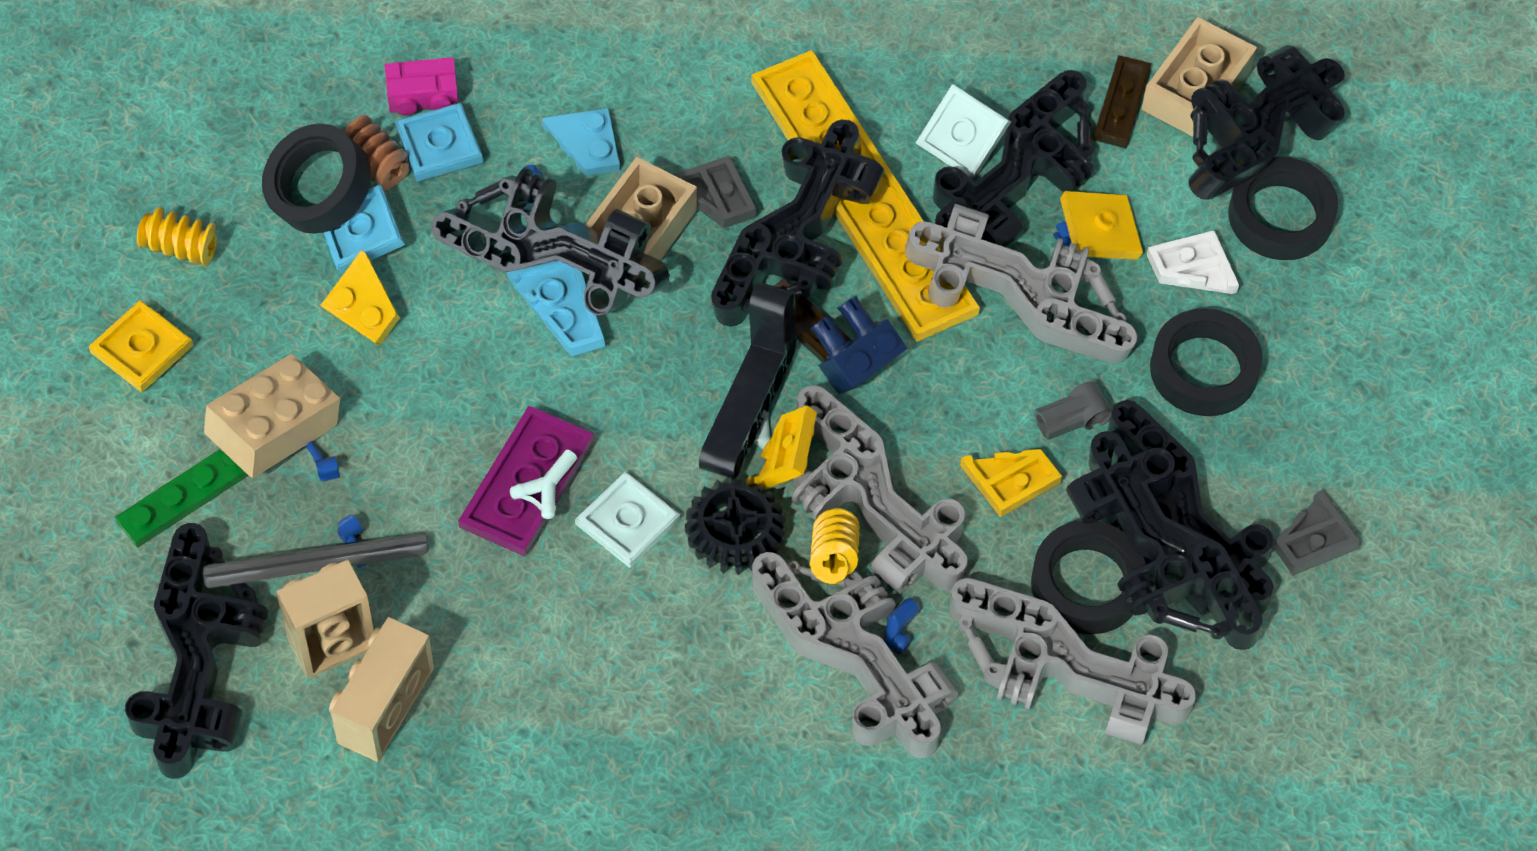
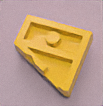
[748,405,817,490]
[960,449,1062,518]

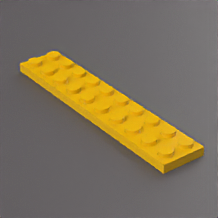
[751,50,980,342]

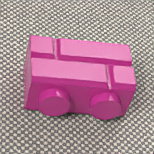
[384,57,458,115]

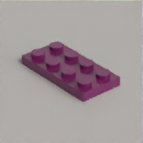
[458,406,594,557]

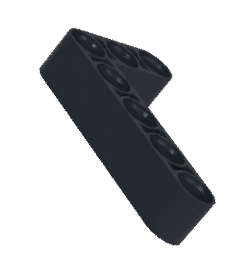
[699,282,797,479]

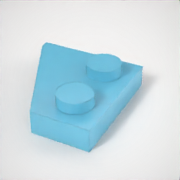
[542,108,620,176]

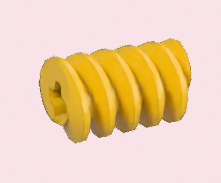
[137,206,217,268]
[810,508,860,584]

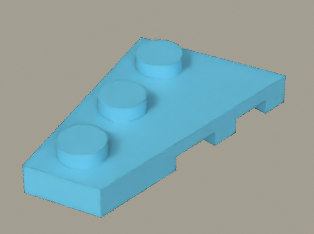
[506,260,605,356]

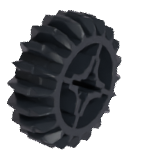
[685,476,785,575]

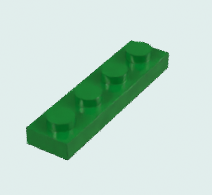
[115,449,249,548]

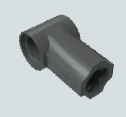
[1034,382,1112,440]

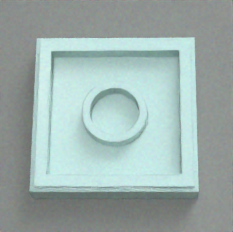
[916,84,1011,180]
[575,471,680,568]

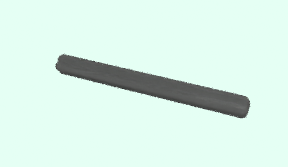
[203,533,428,588]

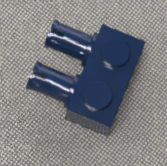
[810,295,907,395]

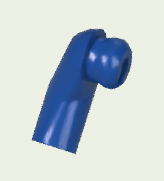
[884,599,919,654]

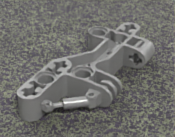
[904,203,1137,364]
[792,385,968,594]
[752,552,959,758]
[949,578,1196,746]

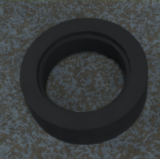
[262,123,371,234]
[1228,157,1338,260]
[1150,308,1262,416]
[1031,520,1146,635]

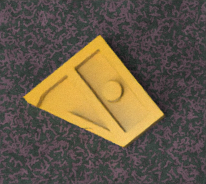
[320,250,400,346]

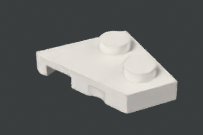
[1147,231,1239,294]

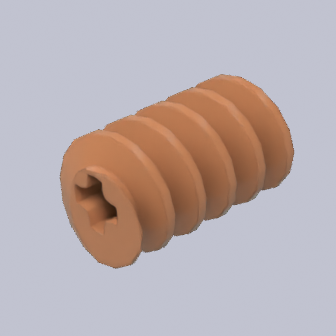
[343,115,410,190]

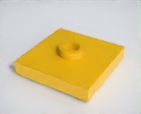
[1060,191,1143,260]
[88,300,193,393]

